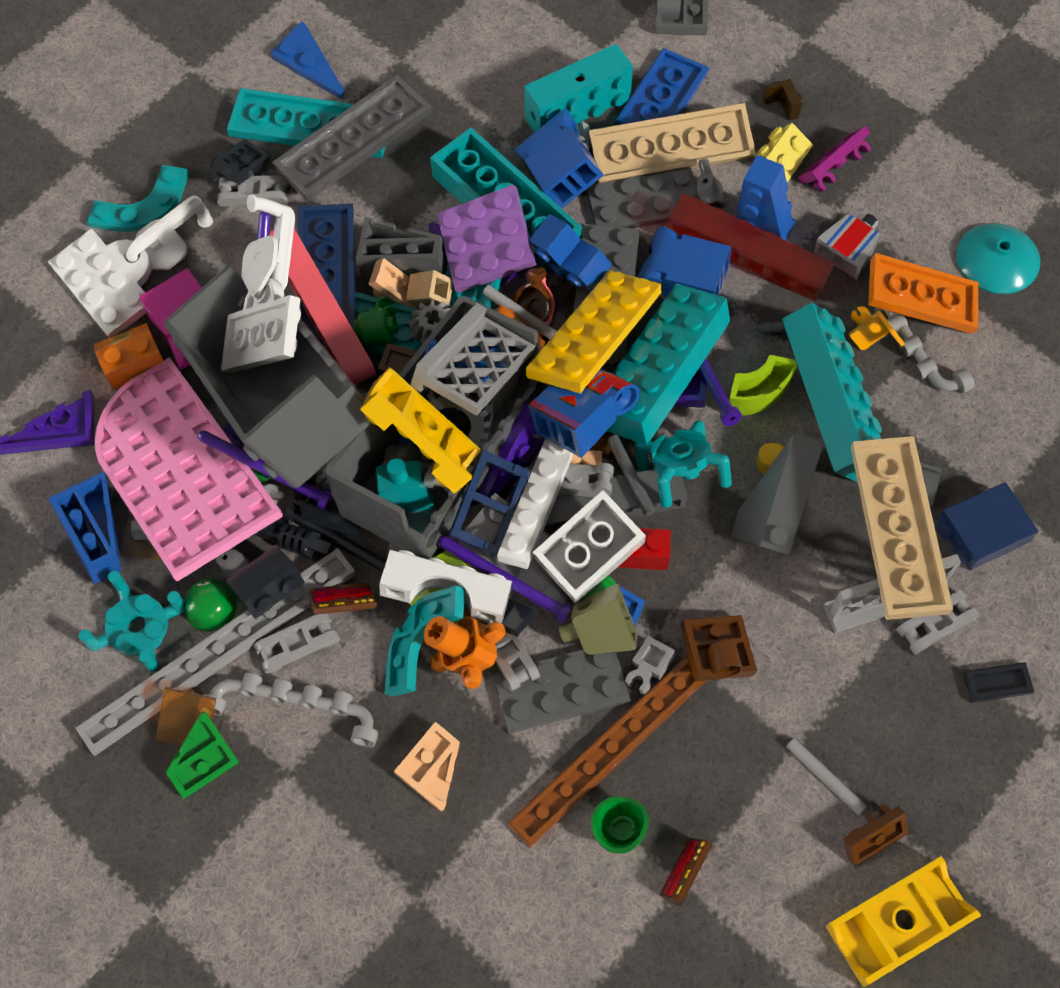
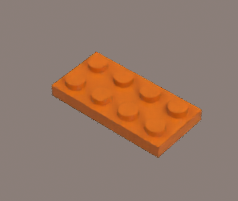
[868,253,978,334]

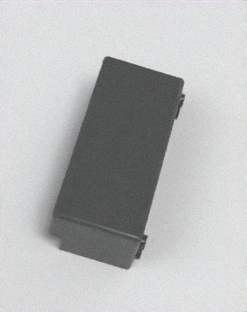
[164,264,372,488]
[325,296,550,559]

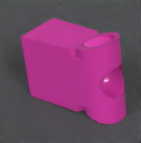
[139,268,202,371]

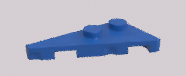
[270,21,345,99]

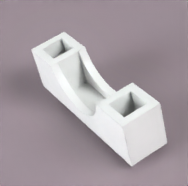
[379,550,512,624]

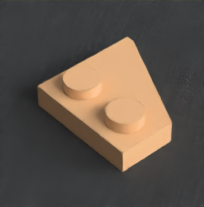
[394,722,460,812]

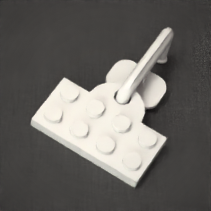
[221,194,301,373]
[48,195,213,338]

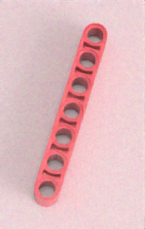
[270,229,376,385]

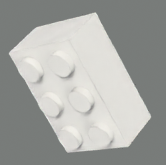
[533,490,646,604]

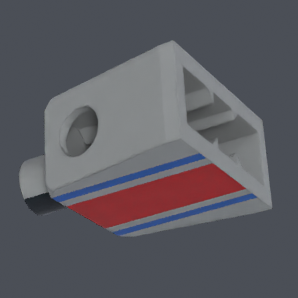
[814,214,880,280]

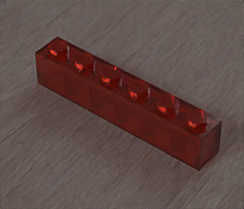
[667,193,835,301]

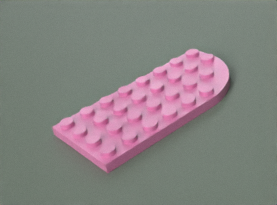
[95,357,283,582]

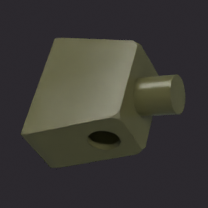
[559,584,638,655]

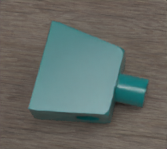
[375,459,435,513]

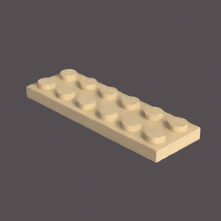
[588,103,756,183]
[851,436,953,620]

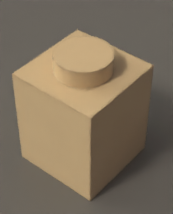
[406,270,453,307]

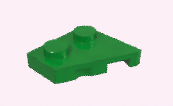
[166,710,239,800]

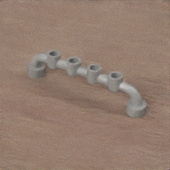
[875,307,975,393]
[198,673,378,747]

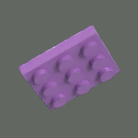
[437,185,536,293]

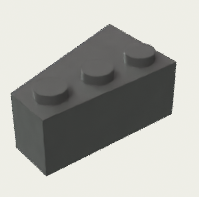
[356,217,448,281]

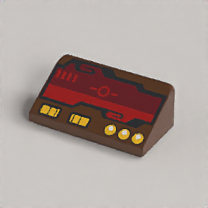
[309,583,377,615]
[659,838,712,907]

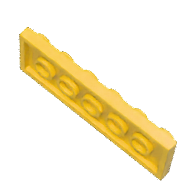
[526,270,661,394]

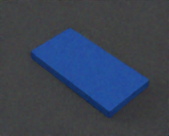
[615,48,709,125]

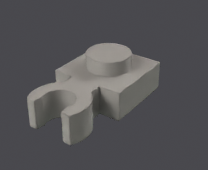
[625,636,676,695]

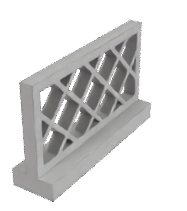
[410,303,535,416]
[823,554,961,633]

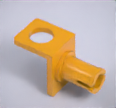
[849,306,905,350]

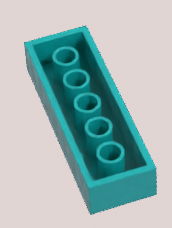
[430,127,582,272]
[607,283,730,445]
[782,302,882,483]

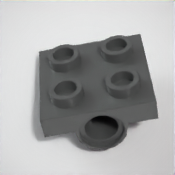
[656,0,708,35]

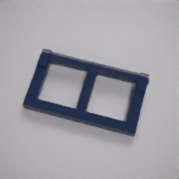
[448,449,530,557]

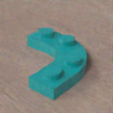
[87,165,190,232]
[385,585,464,696]

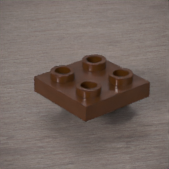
[680,615,757,681]

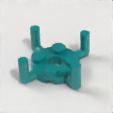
[635,420,732,508]
[78,571,186,672]

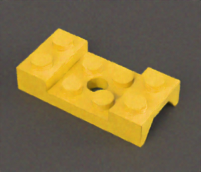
[360,367,481,494]
[825,856,981,988]

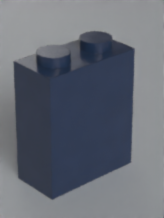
[937,482,1039,571]

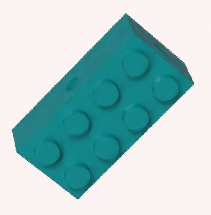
[524,43,633,133]

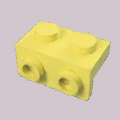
[755,123,813,182]

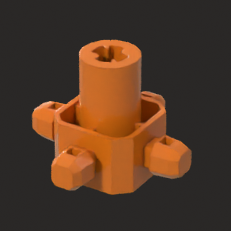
[424,607,506,689]

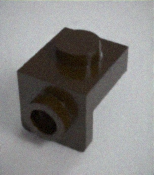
[763,79,803,121]

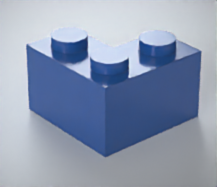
[528,214,612,291]

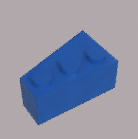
[734,155,796,247]
[48,471,122,584]

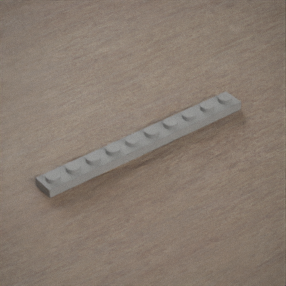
[75,548,356,756]

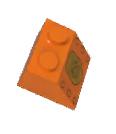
[94,323,164,390]

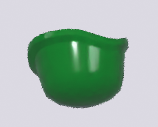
[185,579,237,632]
[591,797,649,854]

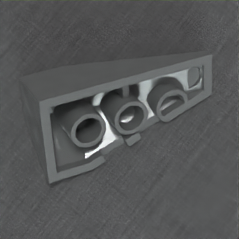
[730,433,824,556]

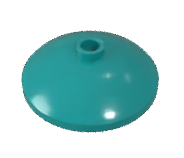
[956,223,1040,294]

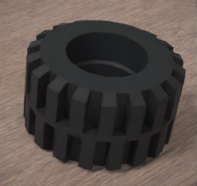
[421,377,494,449]

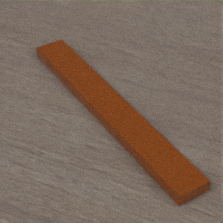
[508,655,707,848]

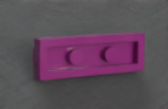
[798,125,871,192]

